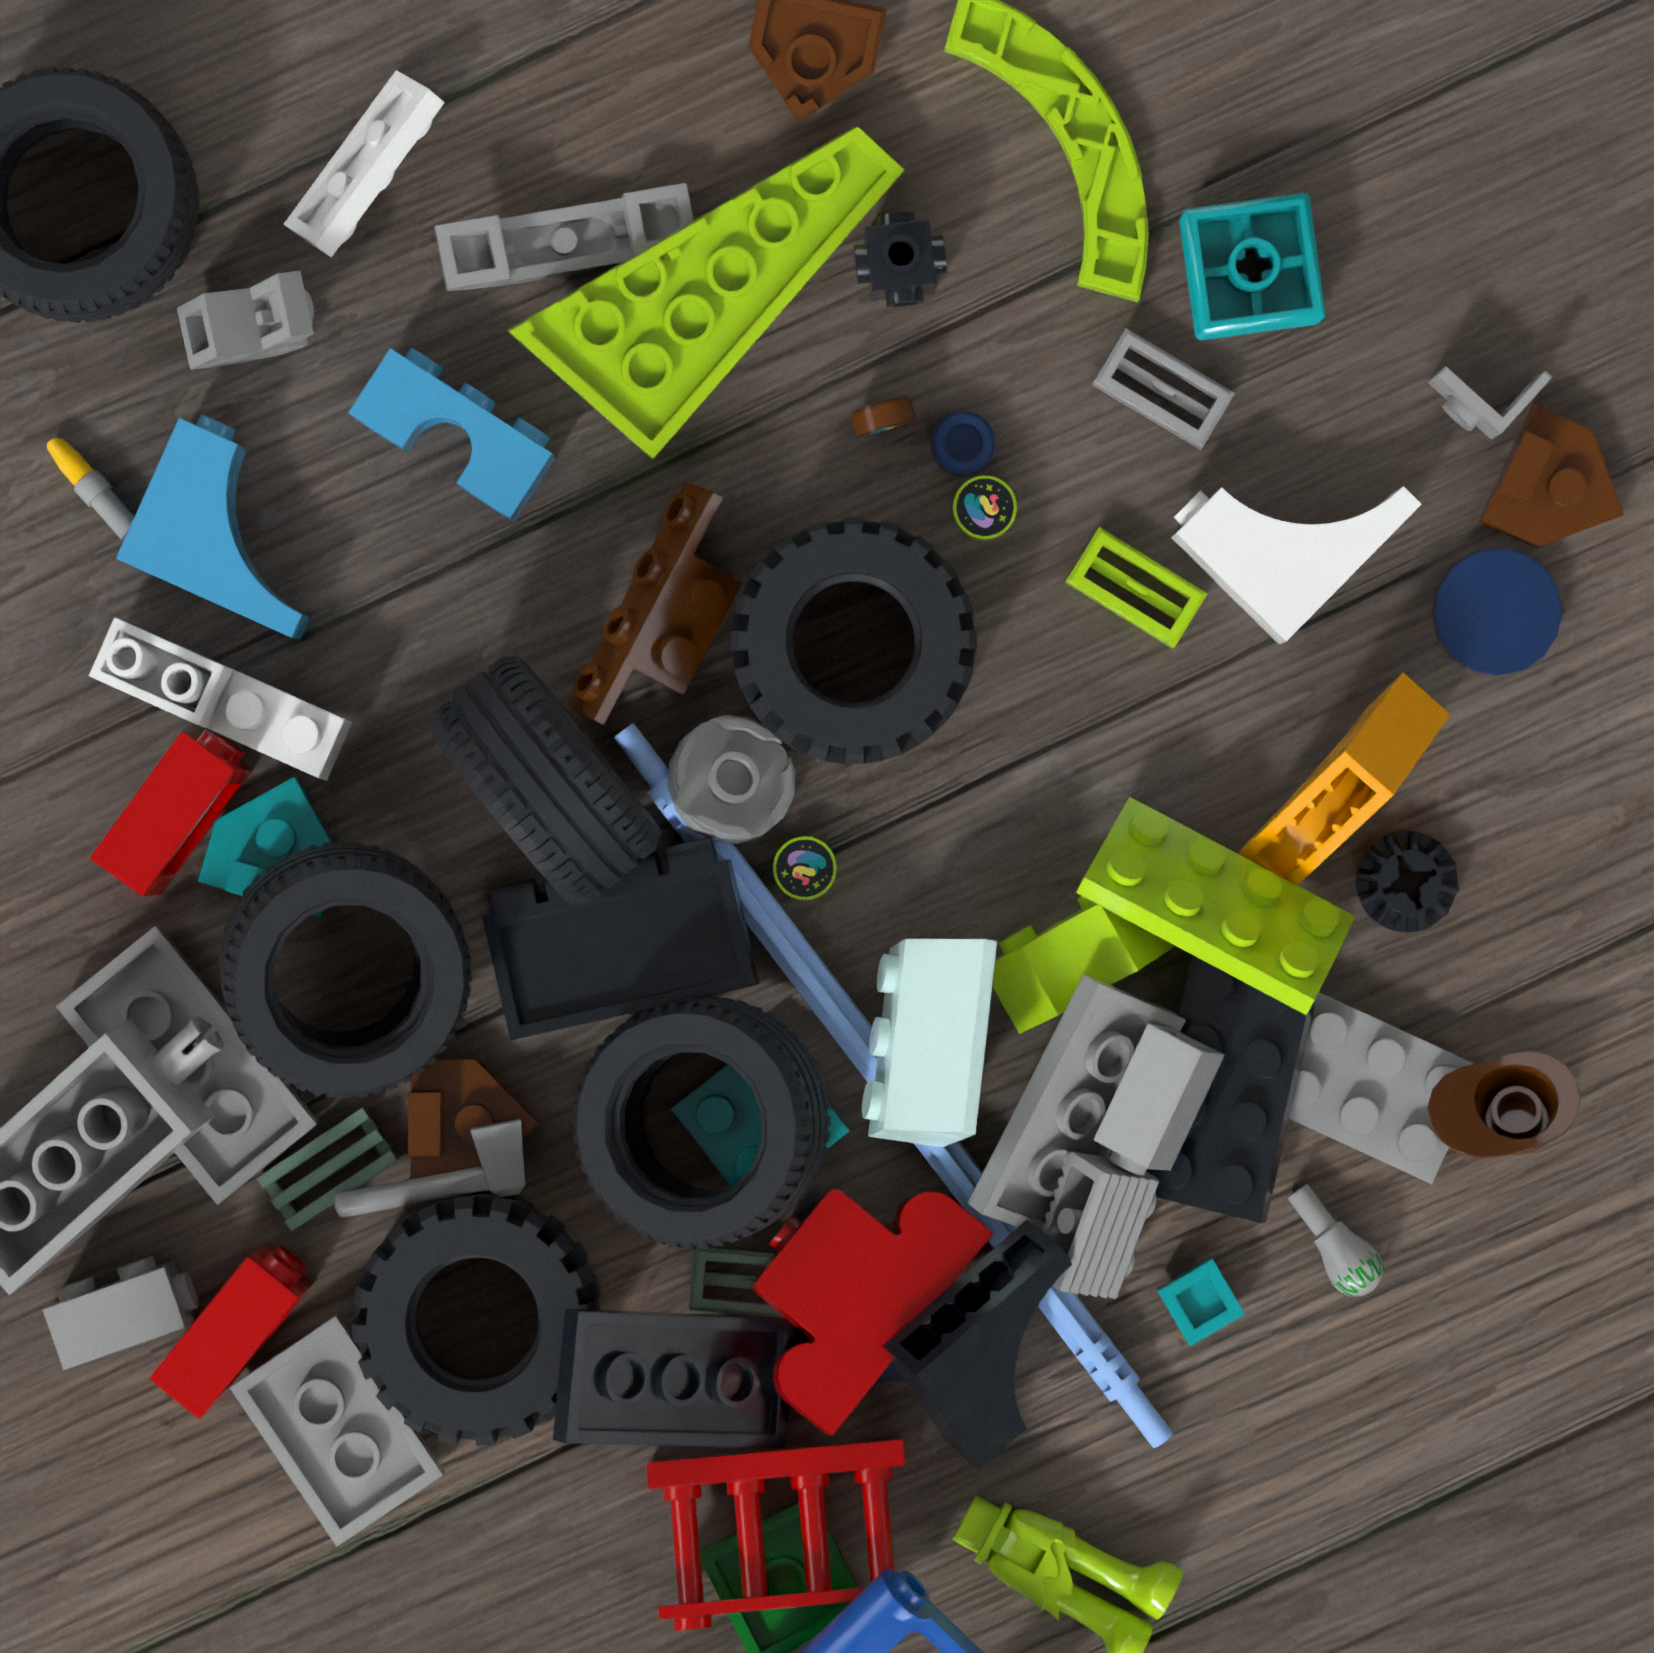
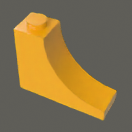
[1239,673,1450,885]

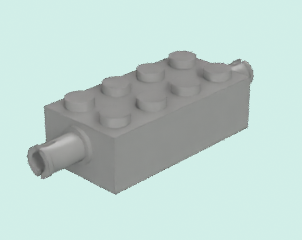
[0,1016,224,1295]

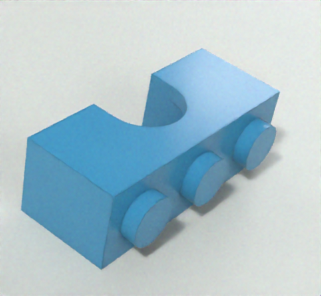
[348,348,556,523]

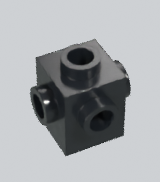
[853,211,947,307]

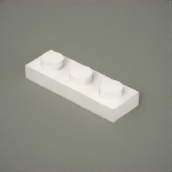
[284,70,445,258]

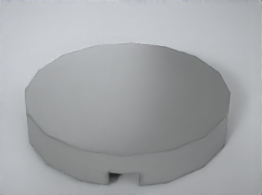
[668,715,796,844]

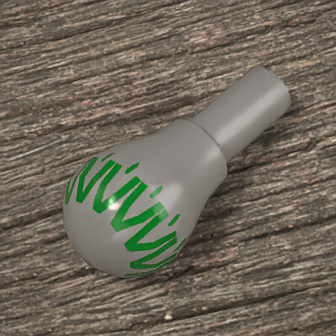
[1287,1184,1384,1297]

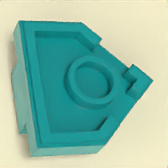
[198,777,334,917]

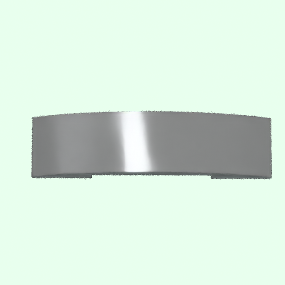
[434,183,694,291]

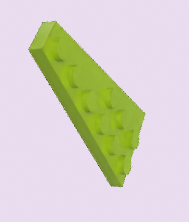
[507,127,904,459]

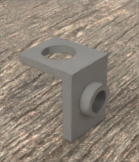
[1428,366,1552,439]

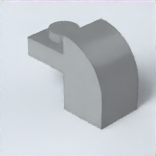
[177,271,314,370]

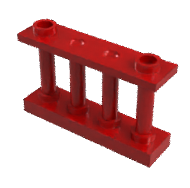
[646,1439,905,1631]

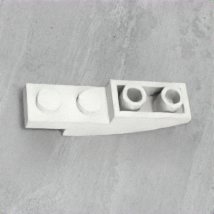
[89,617,352,781]

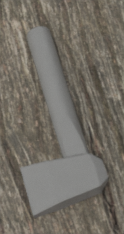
[334,1119,525,1218]

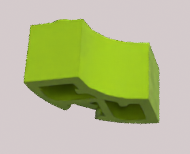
[992,896,1175,1034]

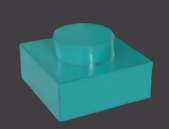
[1156,1257,1245,1346]

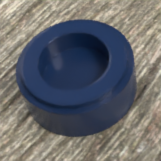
[931,411,995,477]

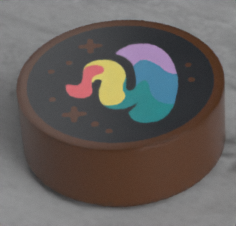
[850,396,917,438]

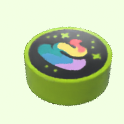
[952,476,1017,541]
[773,836,837,900]

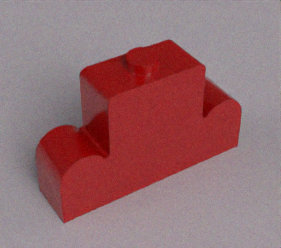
[752,1189,993,1436]

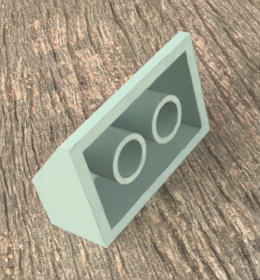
[862,939,997,1147]

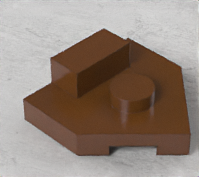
[748,0,887,123]
[1478,404,1624,548]
[408,1058,540,1179]

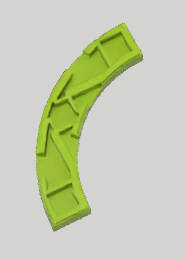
[944,0,1149,303]

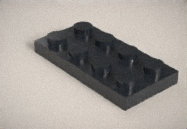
[1146,955,1316,1223]
[553,1308,797,1448]

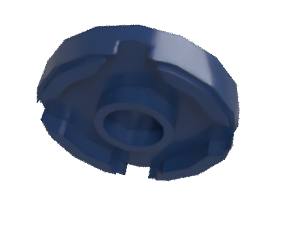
[1431,548,1562,676]

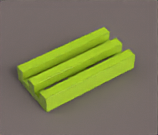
[1065,527,1208,649]

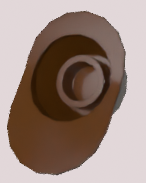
[1427,1051,1581,1159]

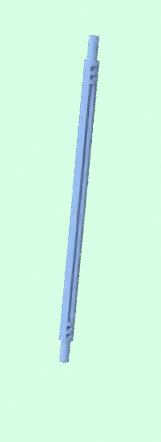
[614,723,1173,1448]

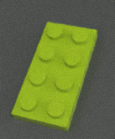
[1076,797,1356,1015]

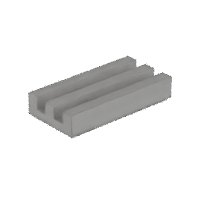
[1092,328,1235,450]

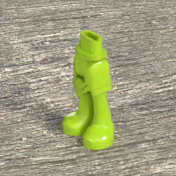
[952,1495,1184,1653]

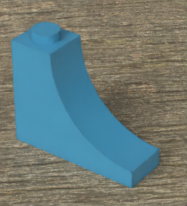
[116,414,311,640]

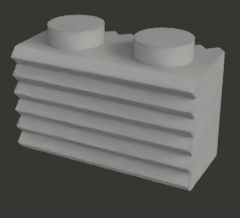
[1041,1152,1160,1299]

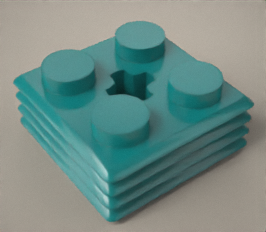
[1179,193,1326,340]

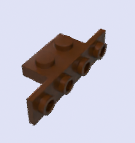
[568,482,743,725]

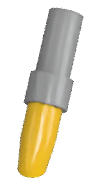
[47,438,135,541]

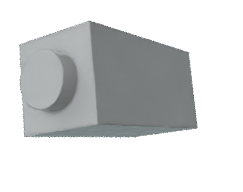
[1094,1023,1225,1176]
[42,1256,199,1370]

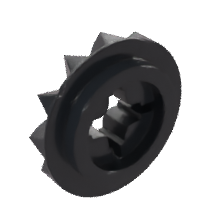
[1356,831,1459,933]

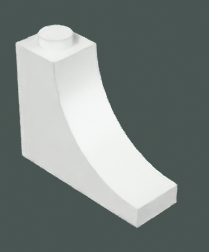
[1171,486,1421,644]

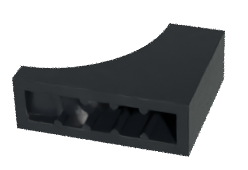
[883,1220,1072,1470]

